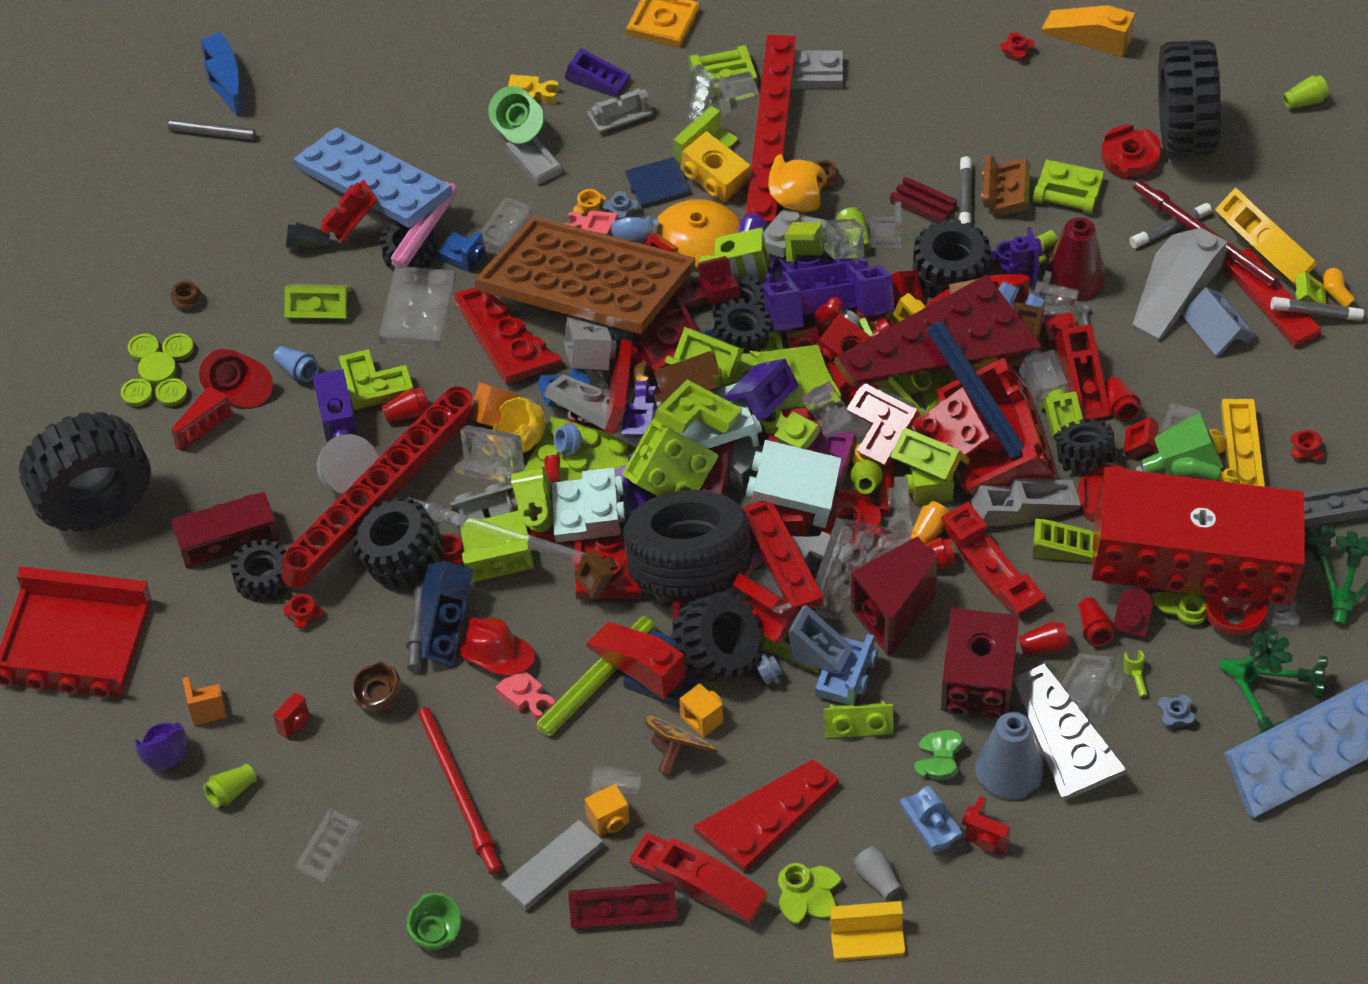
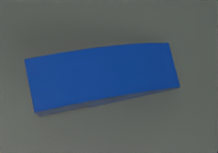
[200,31,243,116]

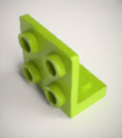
[622,418,718,496]
[460,511,534,583]

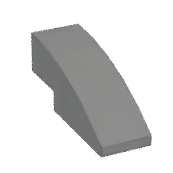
[971,478,1081,527]

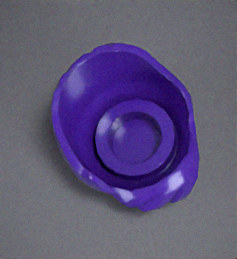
[134,722,188,771]

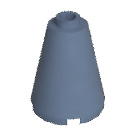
[975,712,1044,801]

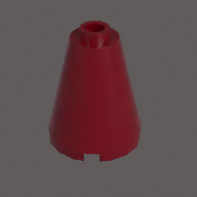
[1044,217,1106,301]

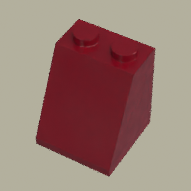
[850,536,938,656]

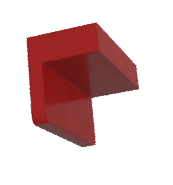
[733,573,800,643]

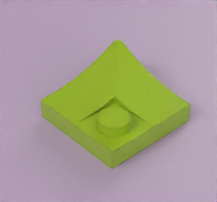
[757,345,841,410]

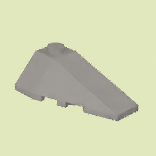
[1132,228,1228,342]

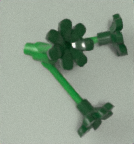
[1304,525,1368,625]
[1220,628,1328,738]

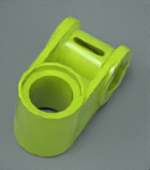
[511,466,554,533]

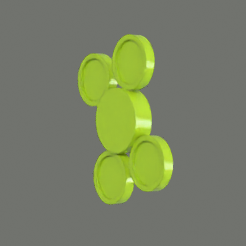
[121,333,194,407]

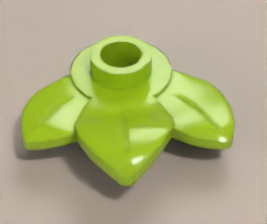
[1151,590,1207,625]
[778,863,841,924]

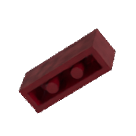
[171,491,279,568]

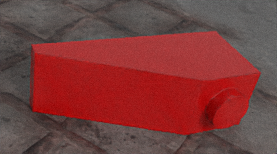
[1054,324,1111,421]
[586,622,685,699]

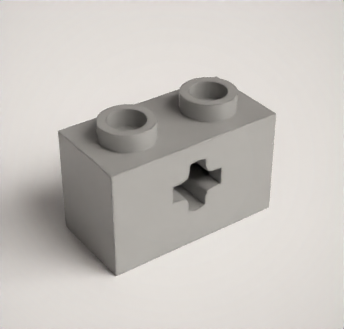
[564,316,616,370]

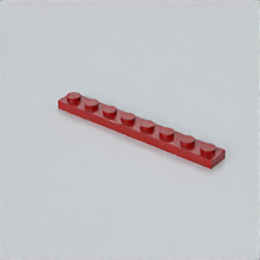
[746,34,796,228]

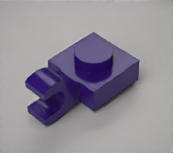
[621,381,659,438]

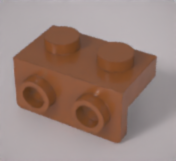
[980,154,1031,218]

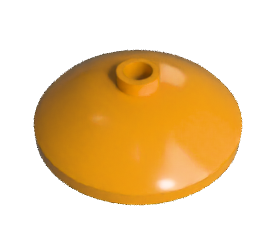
[657,199,739,271]

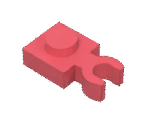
[563,211,619,236]
[495,671,555,722]

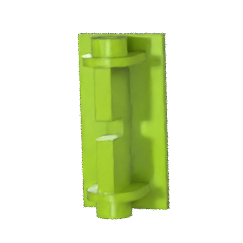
[823,701,894,738]

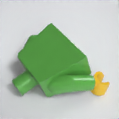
[1142,412,1240,483]

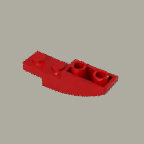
[629,832,769,924]

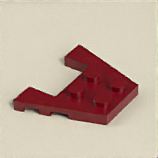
[633,276,710,368]

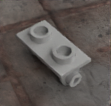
[587,88,652,133]
[450,483,518,527]

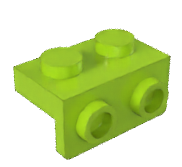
[665,327,744,385]

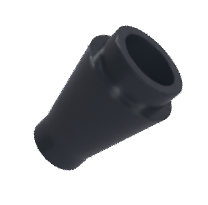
[286,222,330,252]

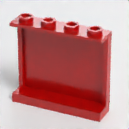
[0,566,152,698]

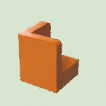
[469,382,519,427]
[182,677,227,726]

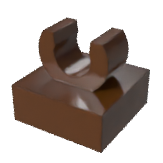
[574,550,618,598]

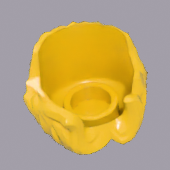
[491,397,546,456]

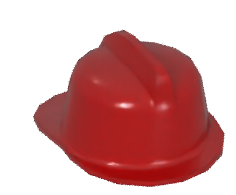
[198,348,273,408]
[460,618,535,676]

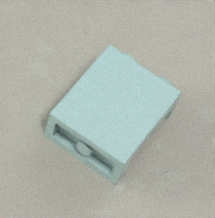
[676,383,762,449]
[745,440,841,528]

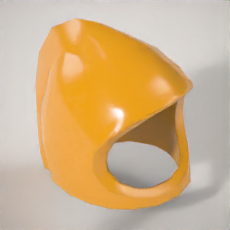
[768,155,827,214]

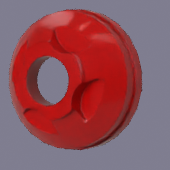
[1205,596,1268,636]

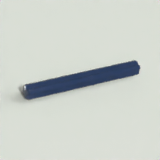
[927,321,1024,459]

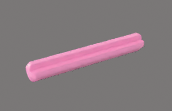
[391,181,457,269]

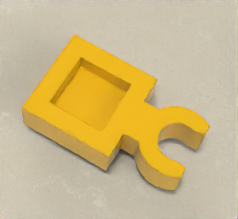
[508,75,559,105]

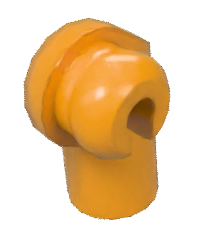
[1323,268,1356,307]

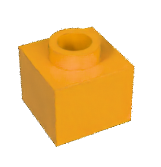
[679,683,723,738]
[584,784,630,837]

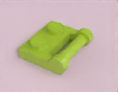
[689,45,757,97]
[1033,159,1104,214]

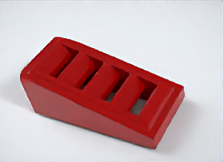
[171,387,232,451]

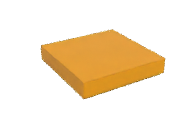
[626,0,700,48]

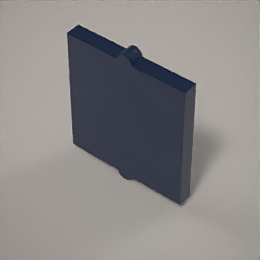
[625,157,691,209]

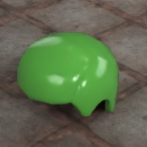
[406,893,461,951]

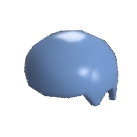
[611,216,658,245]

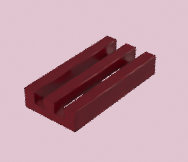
[890,176,957,224]

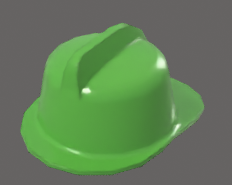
[488,86,544,144]

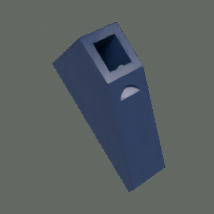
[421,561,473,666]

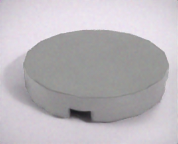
[316,434,379,497]

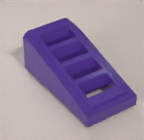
[564,48,631,96]

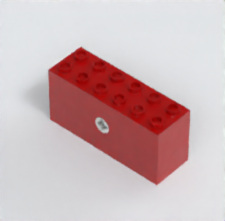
[1091,467,1304,605]

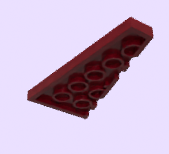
[834,274,1042,387]

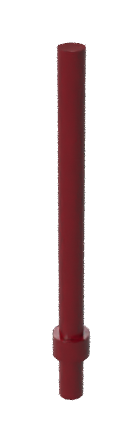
[1133,180,1279,287]

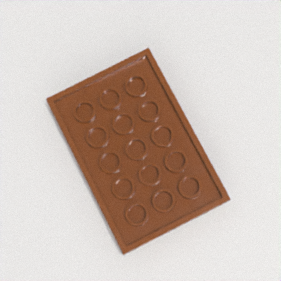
[475,216,696,334]

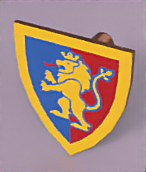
[645,715,718,775]

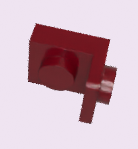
[785,320,819,348]

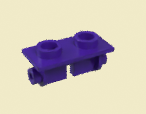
[1008,227,1043,290]

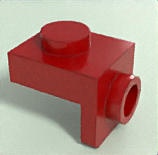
[962,796,1011,855]

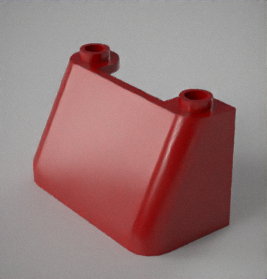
[936,357,1059,497]

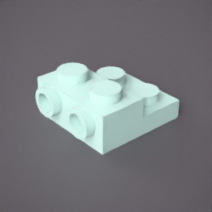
[552,467,626,543]

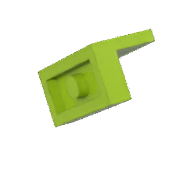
[673,106,738,164]
[284,284,351,318]
[890,427,970,483]

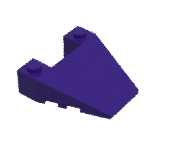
[763,246,894,333]

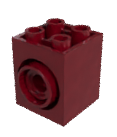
[941,608,1020,719]

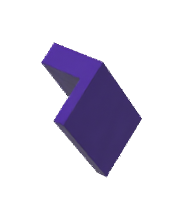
[724,358,799,420]

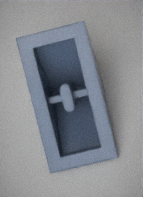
[788,605,854,674]

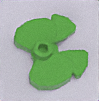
[914,730,965,780]

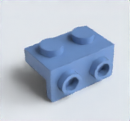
[815,634,879,705]

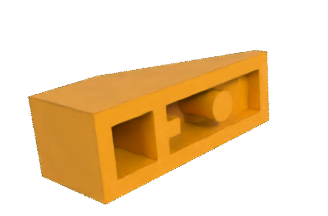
[1041,5,1135,57]

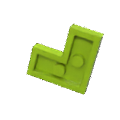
[339,349,413,411]
[654,379,743,434]

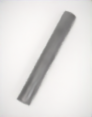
[168,119,256,141]

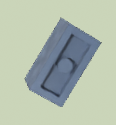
[1181,287,1257,357]

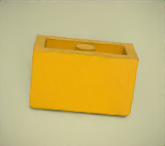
[830,901,905,962]

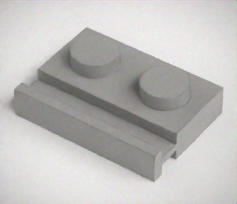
[791,50,843,89]

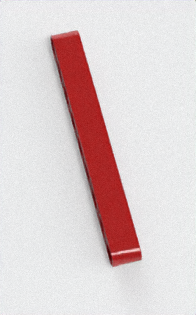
[281,386,472,588]

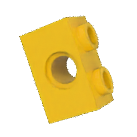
[680,131,750,203]

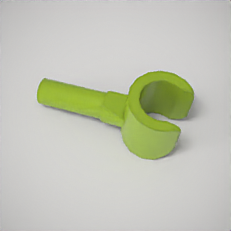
[1123,650,1148,698]

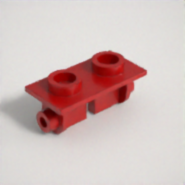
[320,179,378,243]

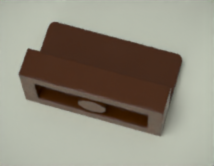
[654,351,725,407]

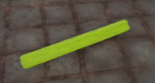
[537,616,655,737]

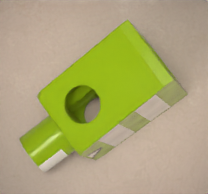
[699,228,771,285]

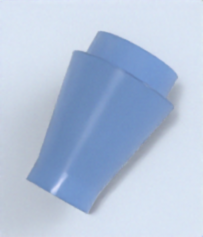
[273,346,319,382]

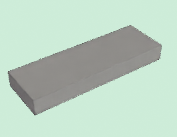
[501,820,603,912]

